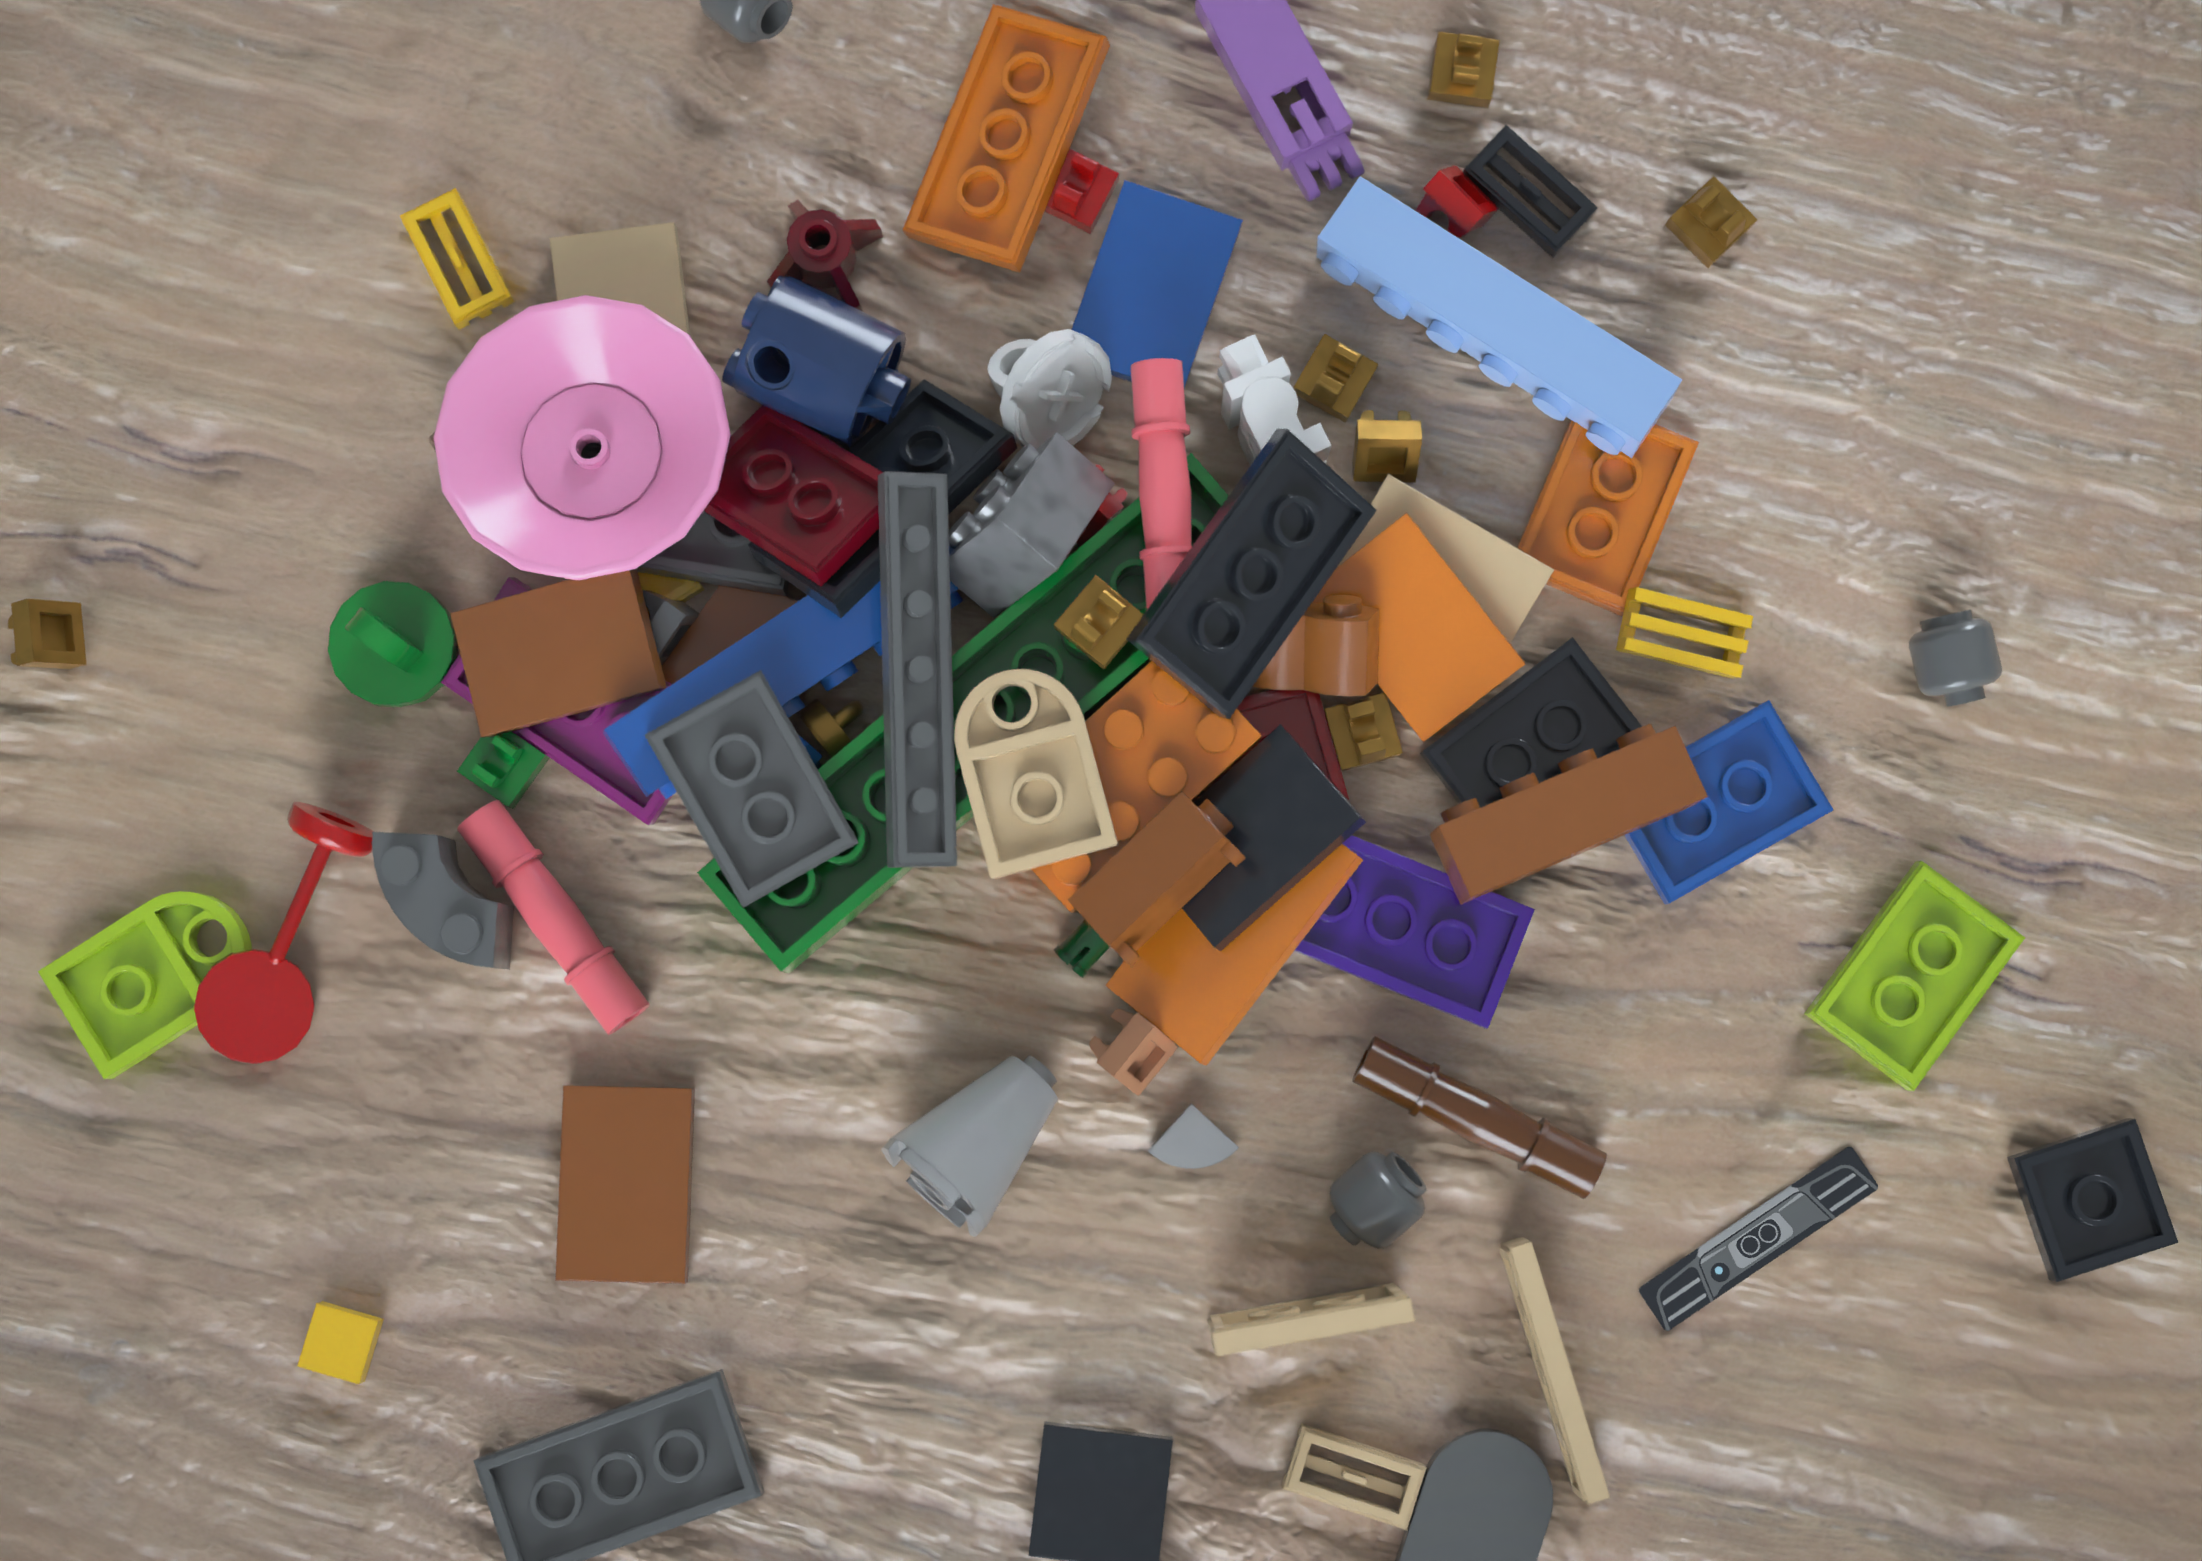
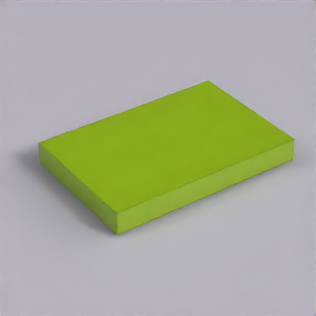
[1804,861,2025,1091]

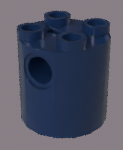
[722,275,911,448]

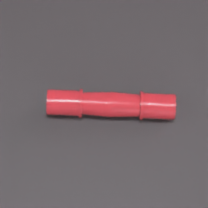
[1131,358,1192,609]
[457,800,650,1035]

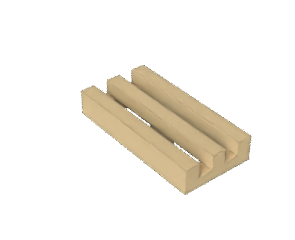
[1281,1423,1427,1530]

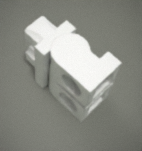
[1218,335,1331,465]

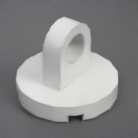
[988,329,1112,449]

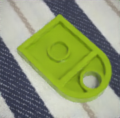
[38,891,252,1079]

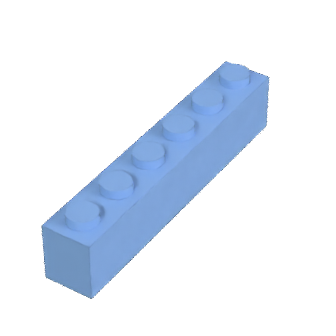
[1317,176,1682,458]

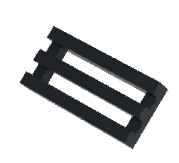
[1463,125,1598,258]

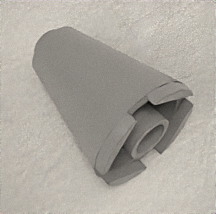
[881,1055,1058,1237]

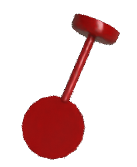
[194,802,374,1064]

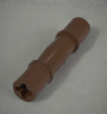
[1352,1036,1607,1199]

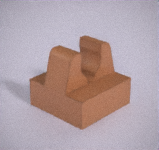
[1089,1009,1179,1097]

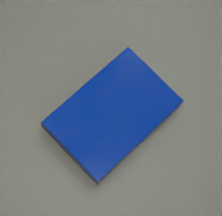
[1072,180,1243,389]
[1625,700,1834,904]

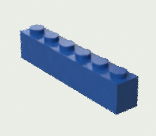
[603,547,964,799]

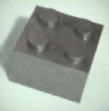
[949,432,1115,618]

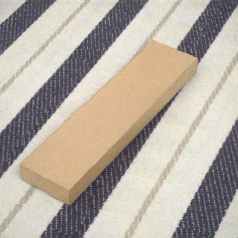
[1499,1237,1610,1504]

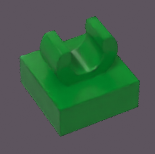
[457,731,550,809]

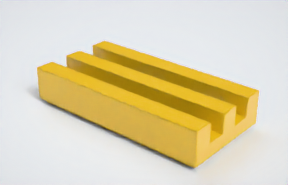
[400,188,515,330]
[1616,587,1754,679]

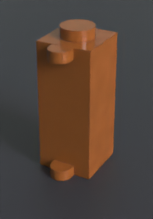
[1068,791,1245,967]

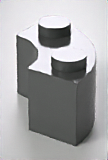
[372,832,514,970]

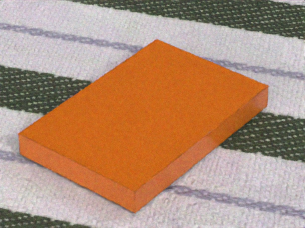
[1516,419,1699,617]
[1313,512,1525,742]

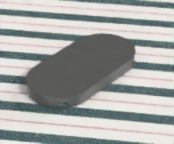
[1395,1428,1553,1561]

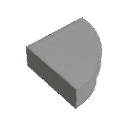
[1148,1104,1239,1169]

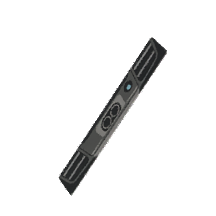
[1639,1147,1878,1331]

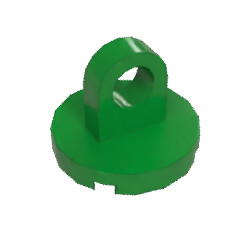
[328,581,458,708]

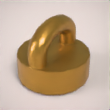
[799,699,864,758]

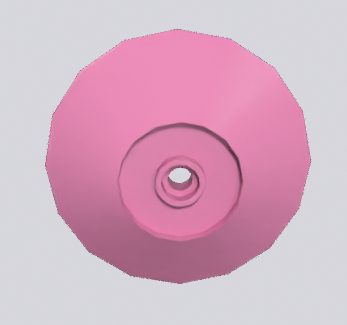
[433,295,731,580]

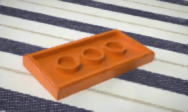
[902,4,1110,273]
[1105,844,1363,1066]

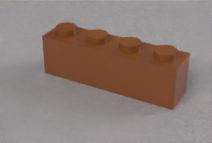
[1429,724,1708,904]

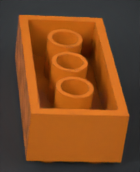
[1031,661,1261,913]

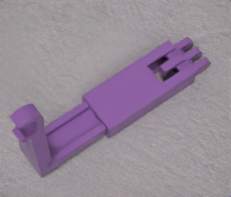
[1195,0,1364,202]

